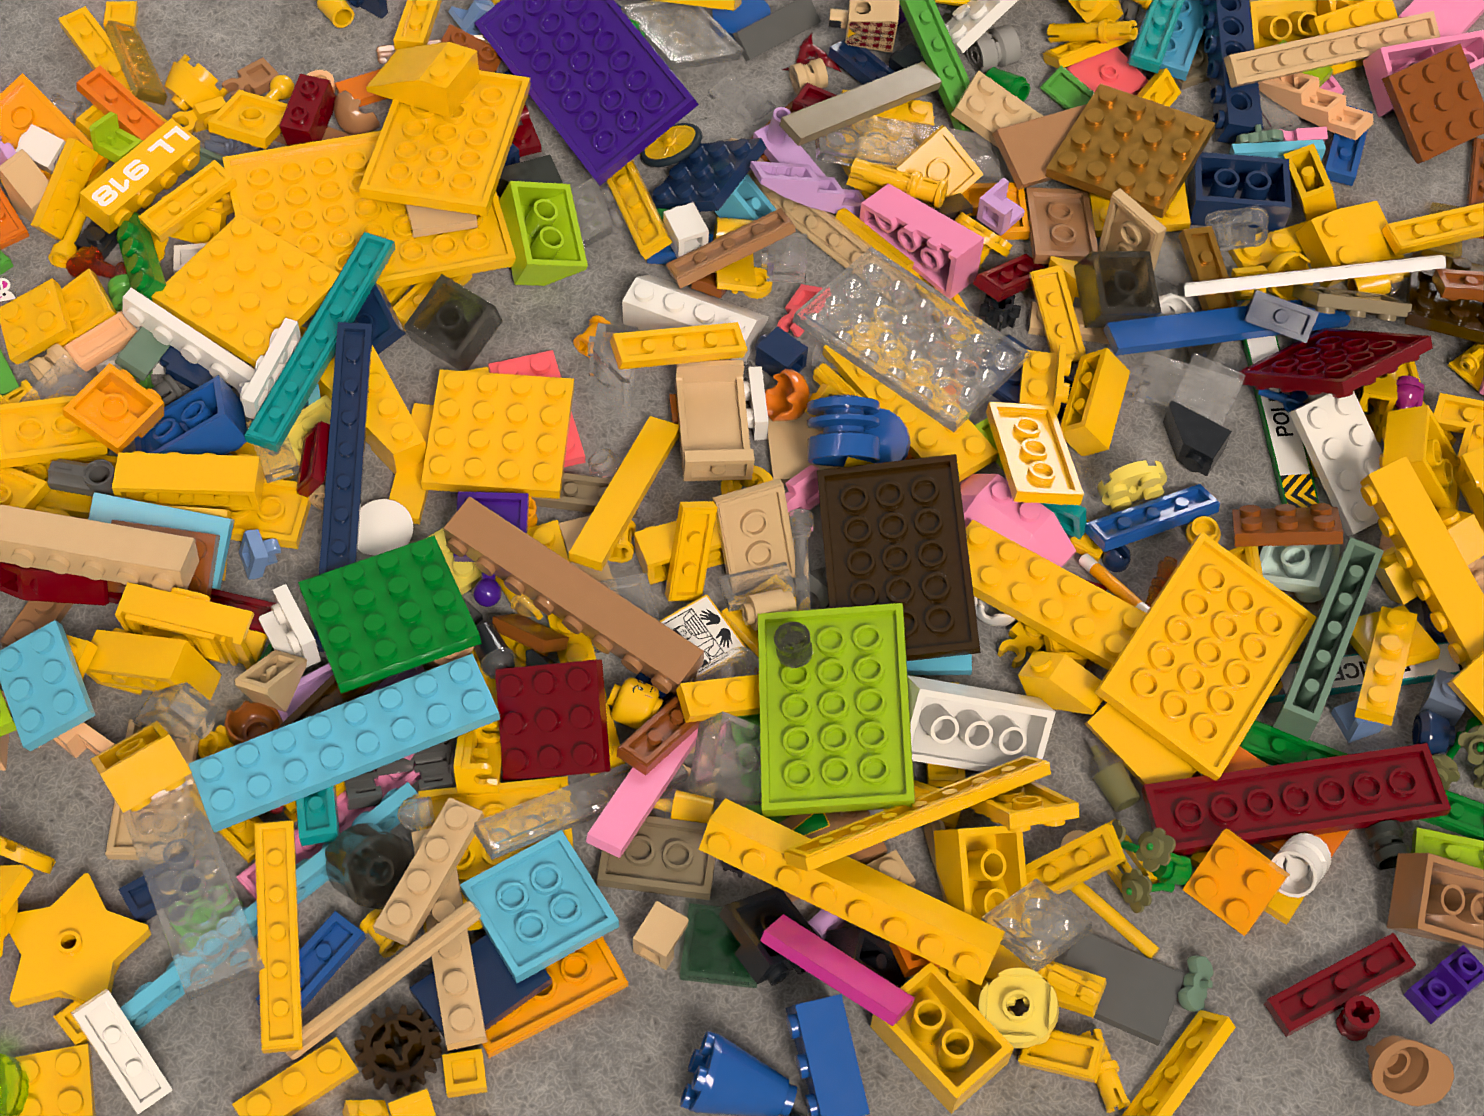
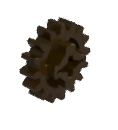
[354,1005,442,1094]

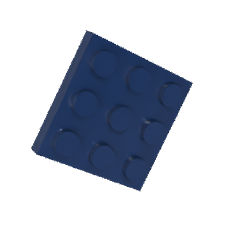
[651,138,767,212]

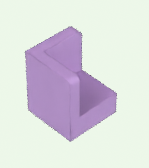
[977,178,1025,236]

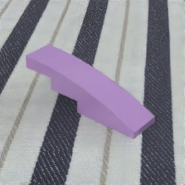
[750,161,865,217]

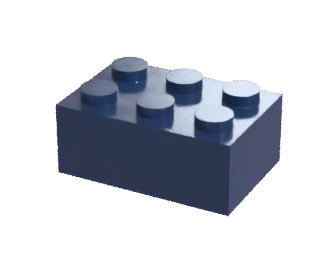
[1187,152,1292,231]

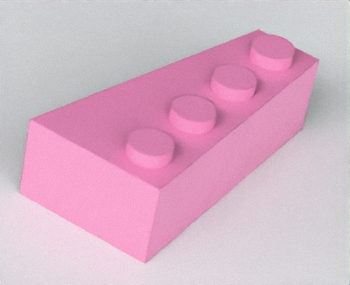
[1362,30,1484,118]
[859,183,984,300]

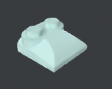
[1260,544,1341,603]

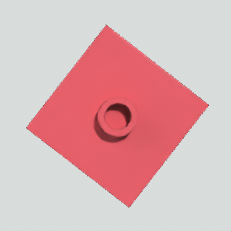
[1067,47,1149,96]

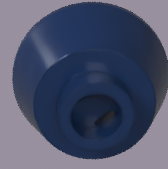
[1412,709,1456,755]

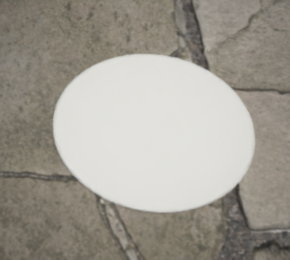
[358,499,413,556]

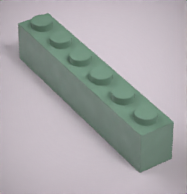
[1273,537,1384,742]

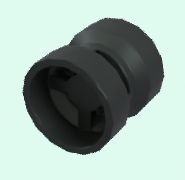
[1364,820,1411,870]

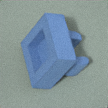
[239,529,281,580]

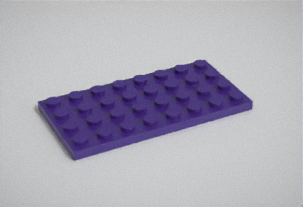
[474,0,699,186]

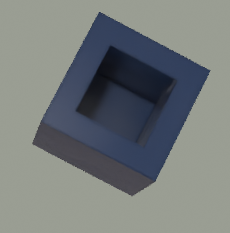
[755,326,808,377]

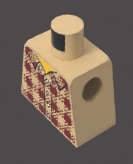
[829,0,900,53]

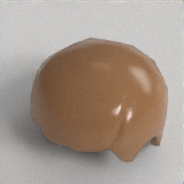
[334,90,380,135]

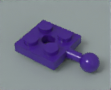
[453,491,529,607]

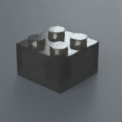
[1074,251,1162,328]
[403,274,503,371]

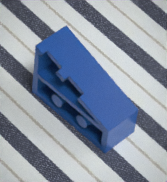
[785,994,870,1116]

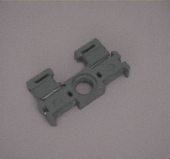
[344,740,453,810]

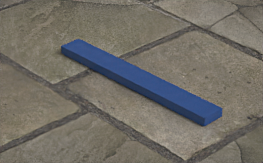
[1103,299,1351,356]

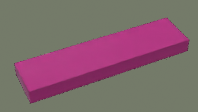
[760,914,915,1026]

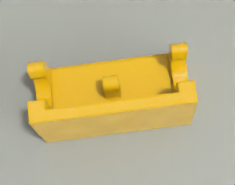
[453,721,502,793]

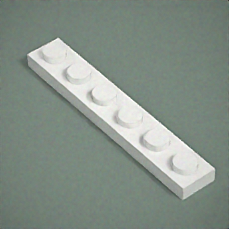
[122,288,255,394]

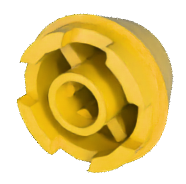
[164,54,228,112]

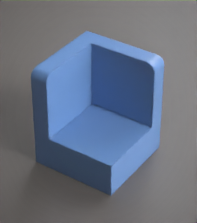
[448,0,495,35]
[1331,699,1384,743]

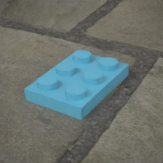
[0,620,96,752]

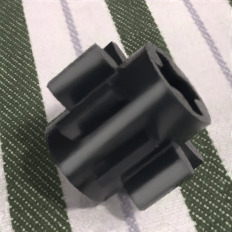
[979,294,1021,332]

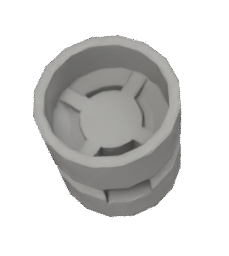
[966,24,1021,73]

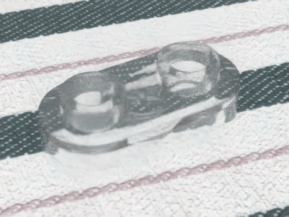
[692,647,759,682]

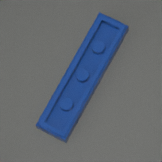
[1085,484,1220,552]

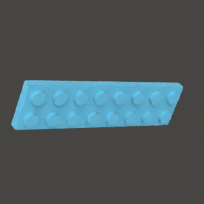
[189,653,500,833]

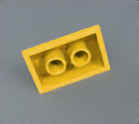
[1249,0,1336,49]

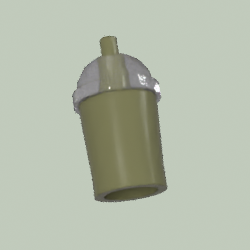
[1089,745,1141,812]

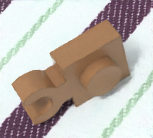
[222,57,279,97]

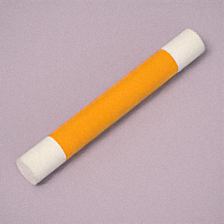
[1079,554,1150,613]

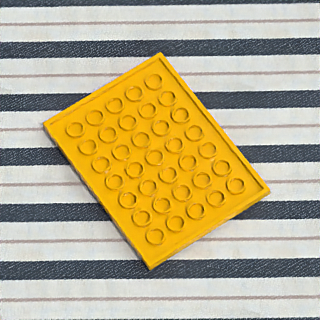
[222,131,516,290]

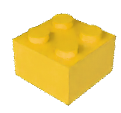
[90,720,192,813]

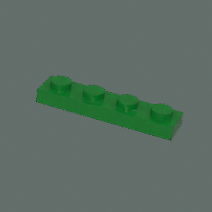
[117,212,166,301]

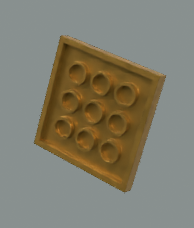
[1046,83,1215,218]

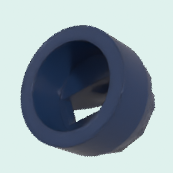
[1102,545,1131,572]

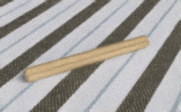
[285,901,481,1060]

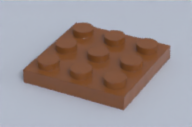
[1382,43,1484,164]

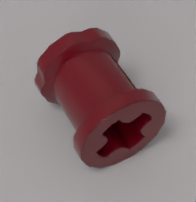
[1336,995,1380,1041]

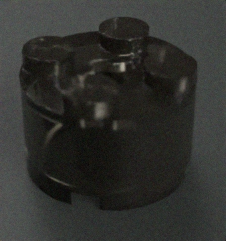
[325,823,414,909]

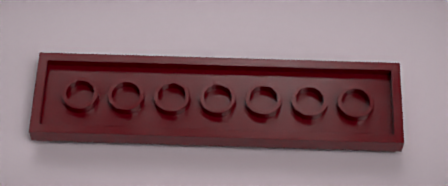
[1141,743,1451,855]

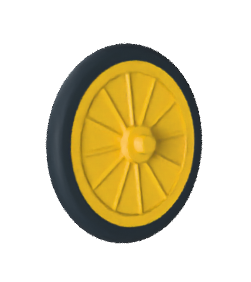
[641,123,702,167]

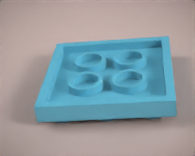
[460,830,619,983]

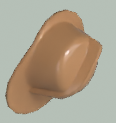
[1366,1035,1454,1107]

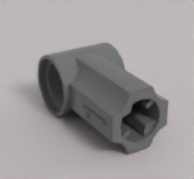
[47,458,115,497]

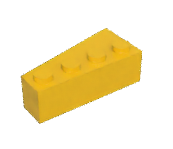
[317,345,426,474]

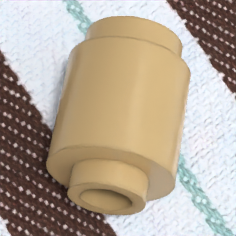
[741,589,797,631]

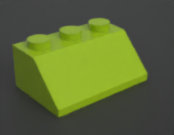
[499,181,588,286]

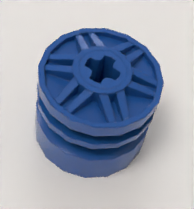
[807,395,880,467]

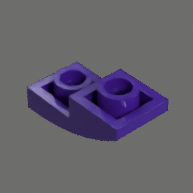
[1404,945,1484,1024]

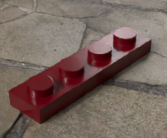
[1264,933,1416,1037]

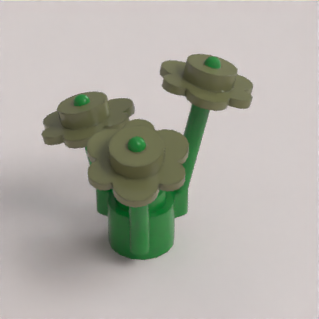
[1110,819,1192,913]

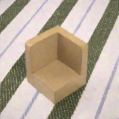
[633,901,689,970]

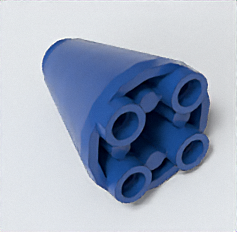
[680,1031,797,1116]

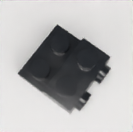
[719,887,819,986]

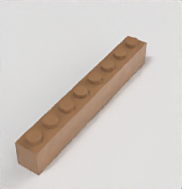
[443,496,704,695]

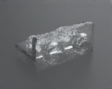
[571,177,626,248]
[761,232,807,283]

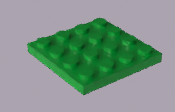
[298,536,482,694]

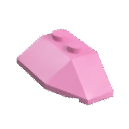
[960,474,1076,567]

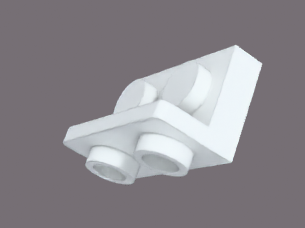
[259,584,321,668]

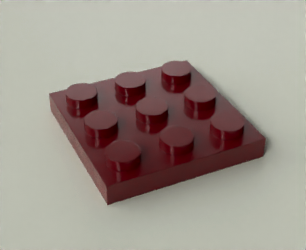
[495,660,611,780]

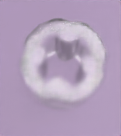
[49,93,88,125]

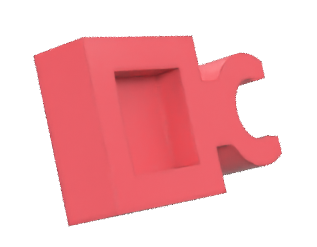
[777,284,831,337]

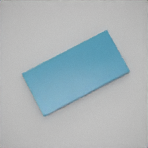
[88,492,234,589]

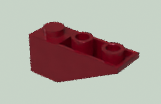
[0,562,109,606]

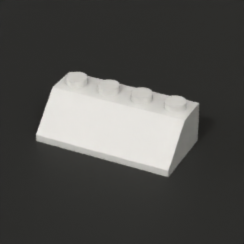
[622,274,768,364]
[907,675,1056,781]

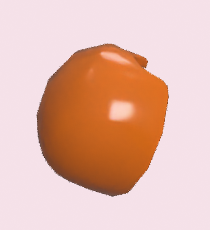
[765,369,810,422]

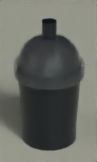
[474,622,516,680]

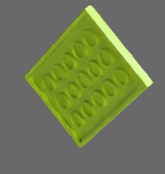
[758,603,915,817]

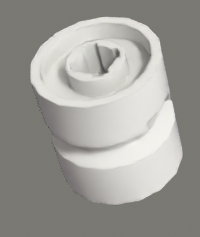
[1271,833,1331,898]

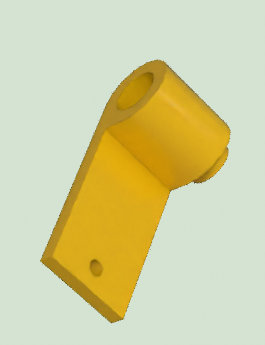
[713,217,757,294]

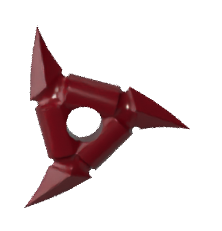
[782,33,842,73]

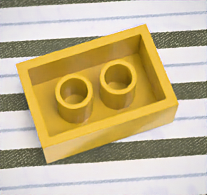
[870,962,1014,1114]

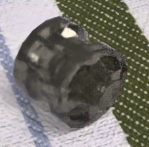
[774,622,813,668]

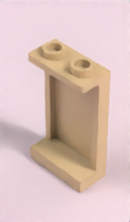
[675,359,755,481]

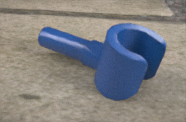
[1258,389,1308,413]

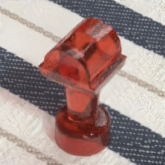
[66,246,127,279]

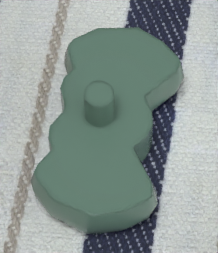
[1235,124,1284,144]
[1178,955,1214,1012]

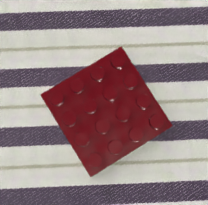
[1238,328,1433,398]

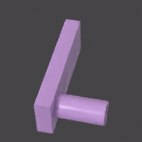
[752,107,826,177]

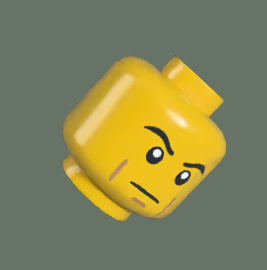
[607,677,663,730]

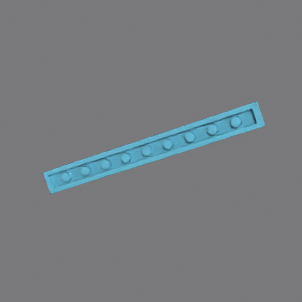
[120,782,419,1032]

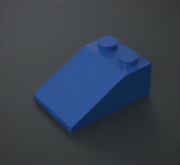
[135,375,247,455]

